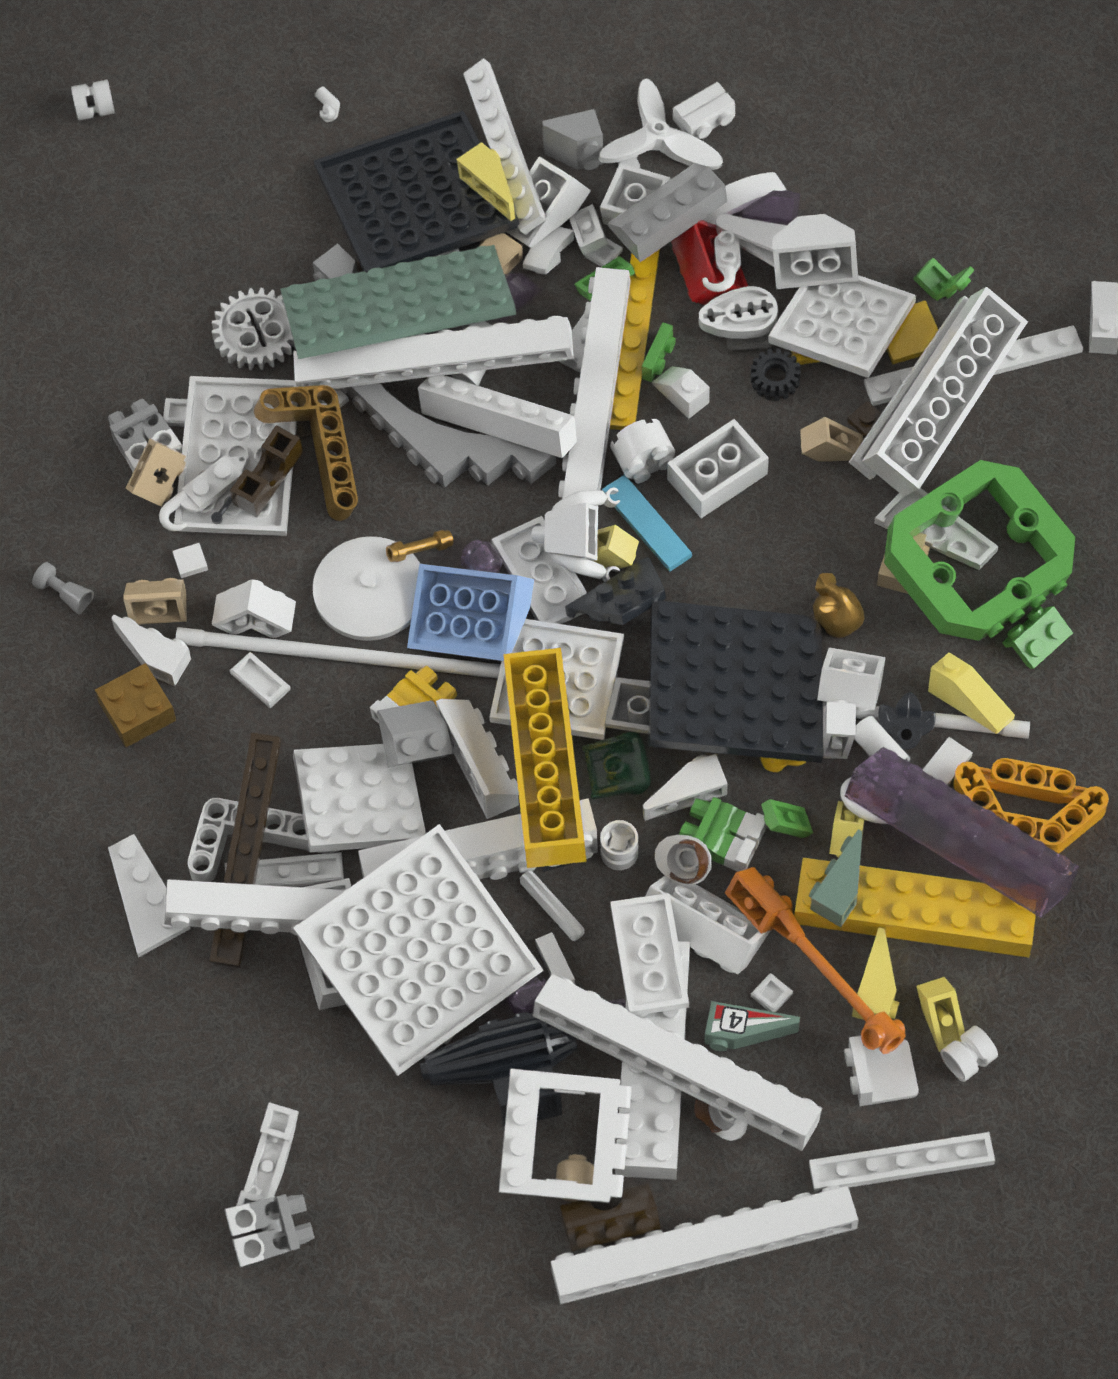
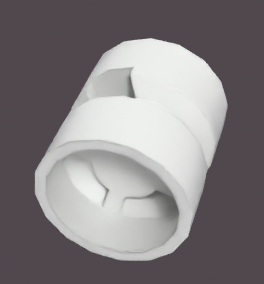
[71,79,115,121]
[600,820,638,870]
[940,1026,998,1082]

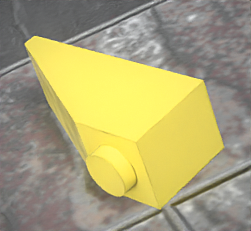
[457,142,515,221]
[928,653,1015,734]
[852,927,900,1020]

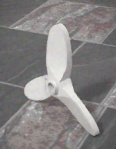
[598,79,723,170]

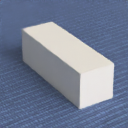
[535,932,575,985]

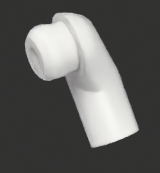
[315,87,340,122]

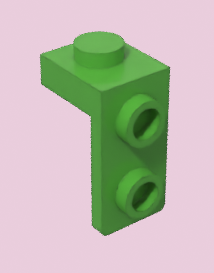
[913,258,974,301]

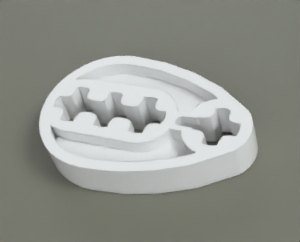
[699,286,778,339]

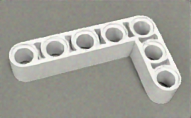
[188,798,340,882]

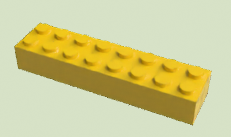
[503,648,586,868]
[795,858,1039,957]

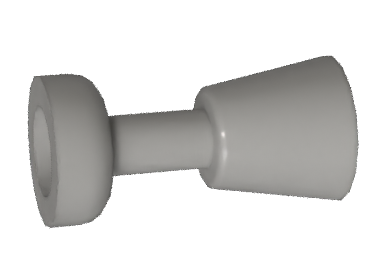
[32,562,94,614]

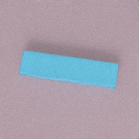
[602,474,692,572]

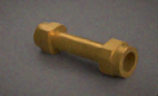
[386,530,453,562]

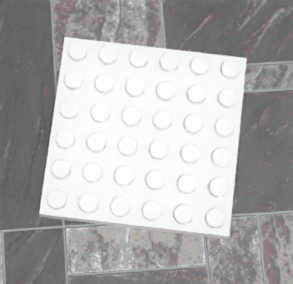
[293,824,543,1076]

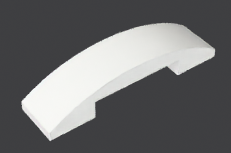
[702,172,788,225]
[236,1103,299,1229]

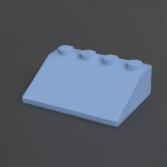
[407,564,534,661]

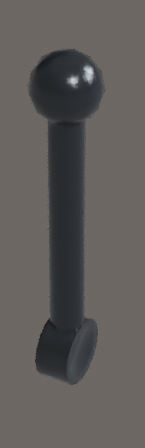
[211,496,233,524]

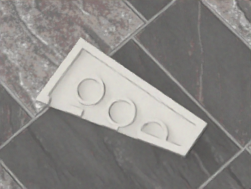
[874,488,998,570]
[108,834,190,958]

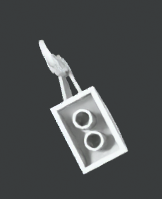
[702,214,858,292]

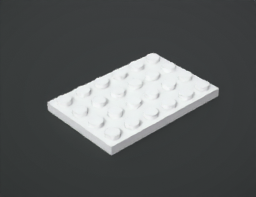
[174,376,299,536]

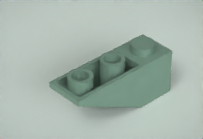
[809,829,862,927]

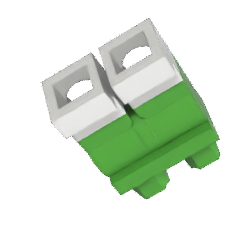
[679,797,767,871]

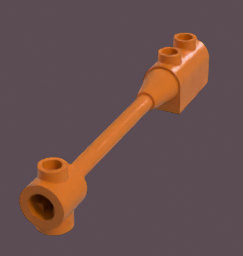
[725,867,905,1054]

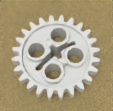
[212,288,295,370]

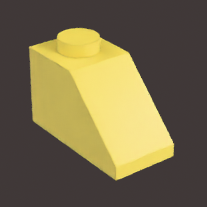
[592,525,639,569]
[829,801,865,858]
[917,977,965,1052]

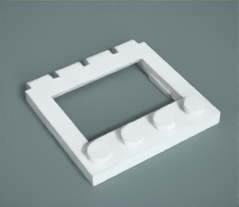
[499,1069,632,1203]

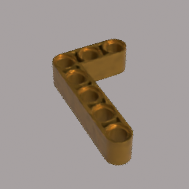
[254,385,358,521]

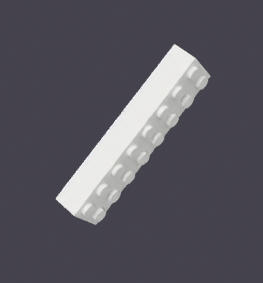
[862,287,1028,496]
[358,799,598,880]
[615,941,690,1180]

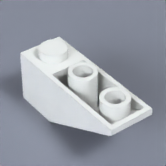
[112,614,191,686]

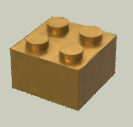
[95,663,176,747]

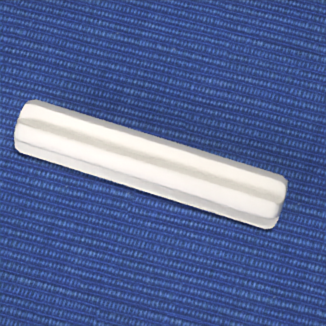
[520,870,584,941]

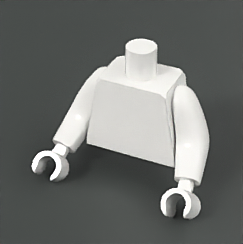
[532,487,620,582]

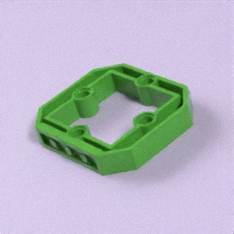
[884,460,1075,641]

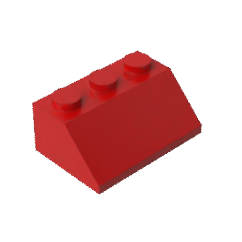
[671,220,748,305]

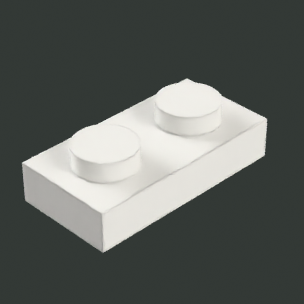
[569,204,608,255]

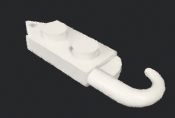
[159,454,249,532]

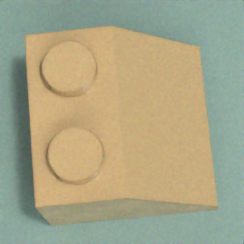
[124,578,187,625]

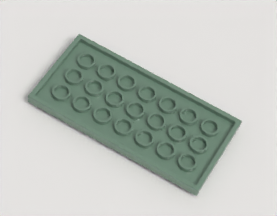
[281,245,516,359]

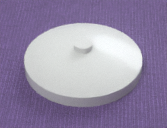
[313,537,420,641]

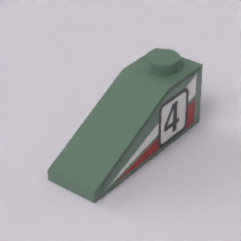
[705,1001,800,1051]

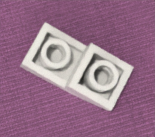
[523,227,574,274]

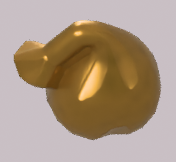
[813,573,865,638]

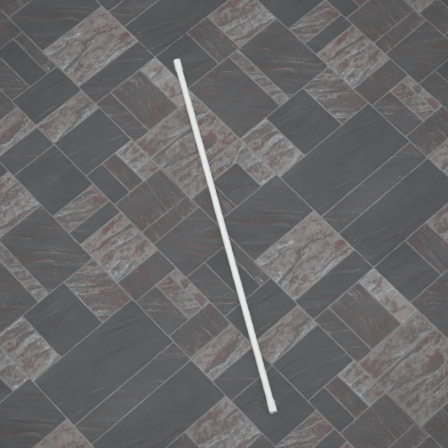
[176,627,1030,739]

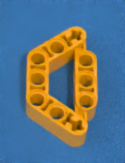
[953,758,1109,856]

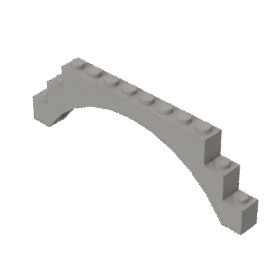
[313,244,556,488]

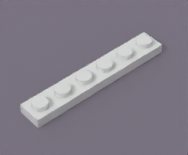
[809,1132,995,1193]

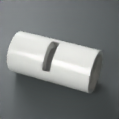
[854,716,910,777]

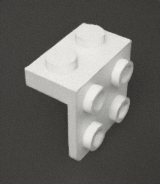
[844,1036,918,1106]

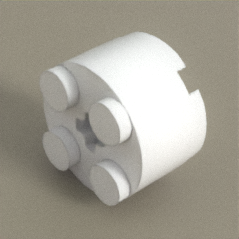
[610,419,675,483]

